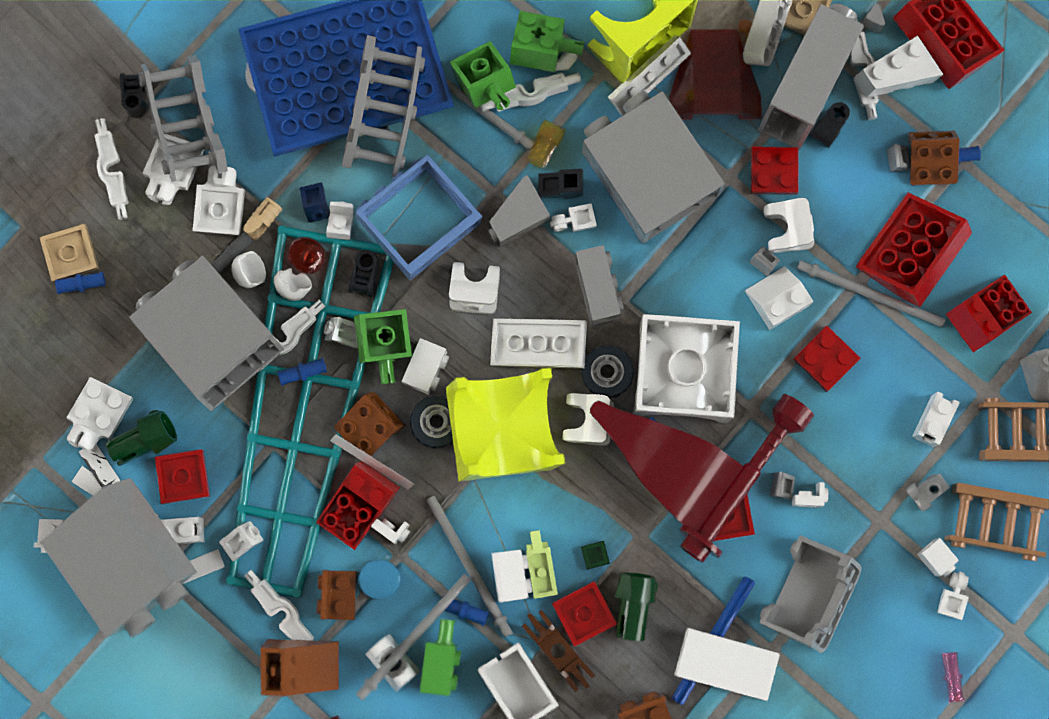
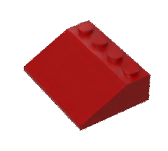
[893,0,1005,90]
[856,192,972,307]

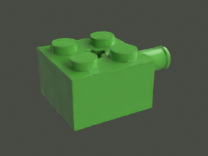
[510,11,584,72]
[450,41,516,110]
[354,309,412,384]
[420,619,461,696]

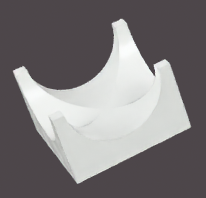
[633,314,740,424]

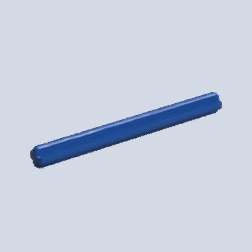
[672,576,755,705]

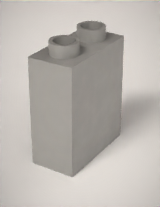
[758,4,864,150]
[582,91,725,244]
[129,255,284,411]
[40,478,197,638]

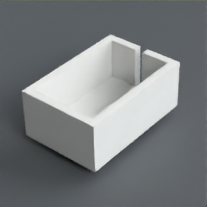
[477,642,559,719]

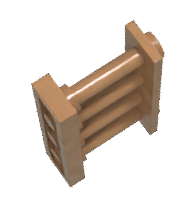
[978,398,1049,462]
[944,483,1049,562]

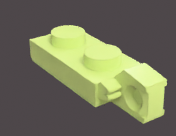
[526,530,558,599]

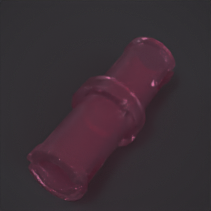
[941,652,965,703]

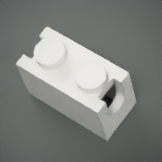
[402,338,449,395]
[912,392,960,448]
[161,517,205,544]

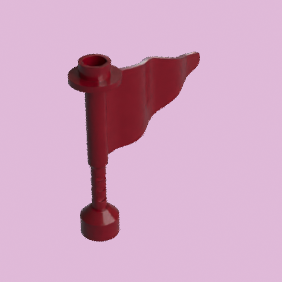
[589,394,814,563]

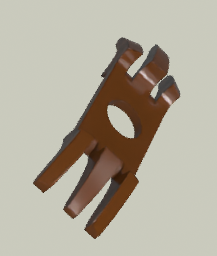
[522,609,595,692]

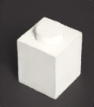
[917,538,959,577]

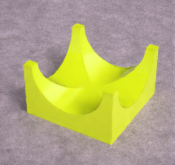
[587,0,698,84]
[446,368,565,482]

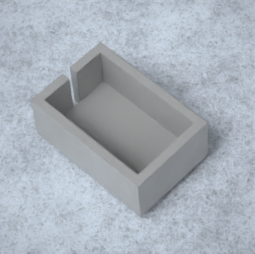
[575,245,624,328]

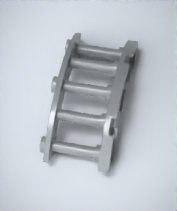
[342,35,425,177]
[138,55,228,182]

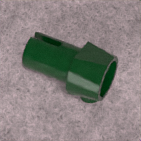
[105,410,177,466]
[615,572,658,641]

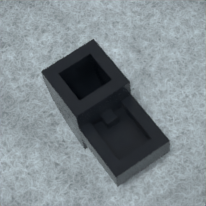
[538,169,583,199]

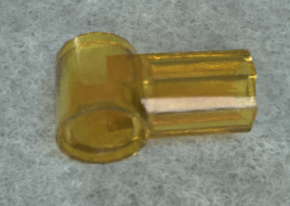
[527,119,566,169]

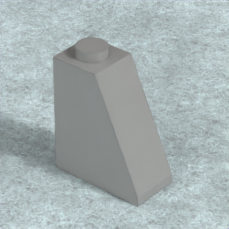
[488,175,550,246]

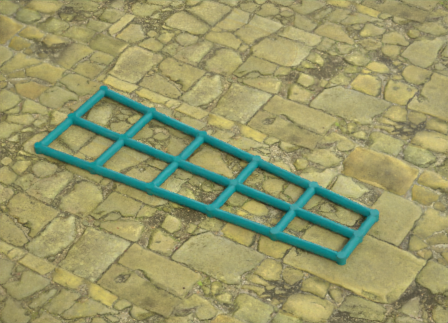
[226,225,397,598]

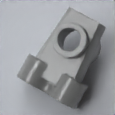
[906,473,950,512]

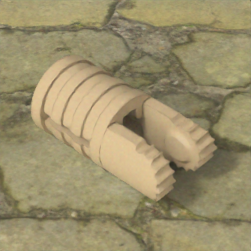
[243,196,283,240]

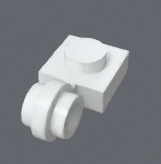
[550,203,597,232]
[937,571,969,620]

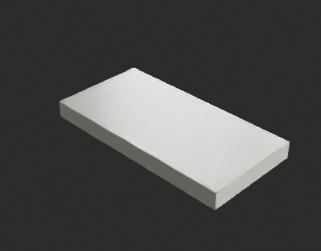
[490,319,587,369]
[674,628,780,701]

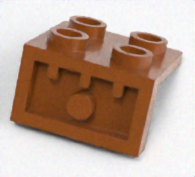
[908,130,960,185]
[334,391,406,456]
[317,570,357,620]
[616,691,671,719]

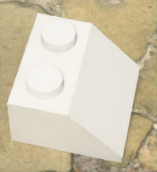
[745,266,814,330]
[492,550,532,602]

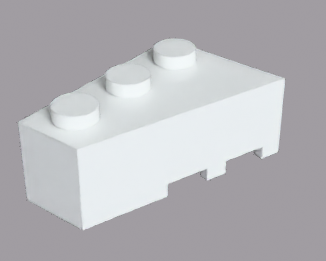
[853,36,943,98]

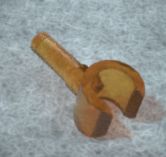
[738,20,752,42]

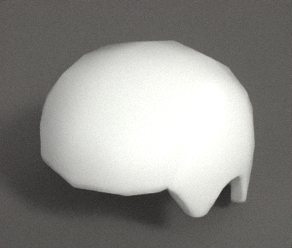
[231,251,266,288]
[274,268,312,301]

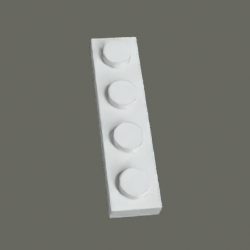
[608,35,691,115]

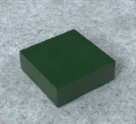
[581,541,610,570]

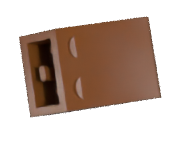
[260,639,339,696]

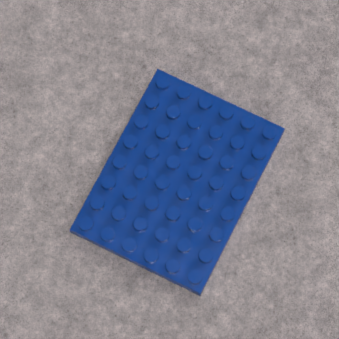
[238,0,454,157]

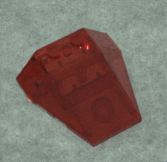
[669,29,762,120]

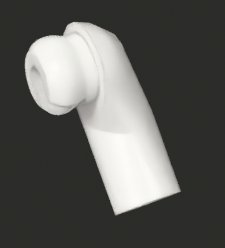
[555,52,578,71]

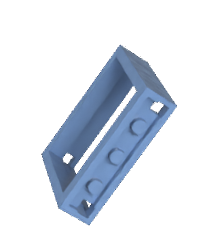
[356,154,482,281]

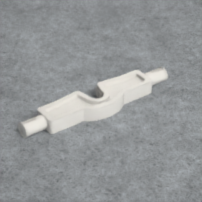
[850,19,879,120]
[480,72,581,112]
[95,118,128,220]
[261,300,326,370]
[244,570,314,640]

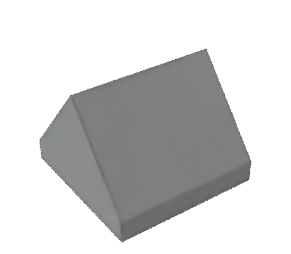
[862,3,885,33]
[887,144,911,172]
[749,246,780,276]
[770,472,795,500]

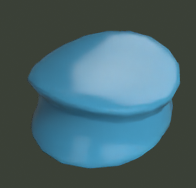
[357,560,400,599]

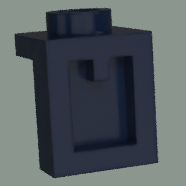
[300,182,330,223]

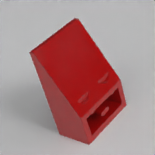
[946,275,1032,353]
[316,461,400,550]

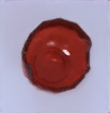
[288,237,326,274]

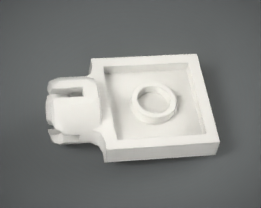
[143,133,204,205]
[193,166,245,236]
[67,377,133,452]

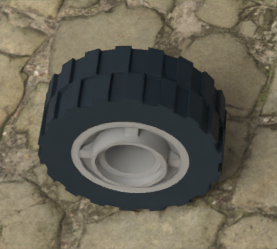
[581,345,634,399]
[410,395,453,449]

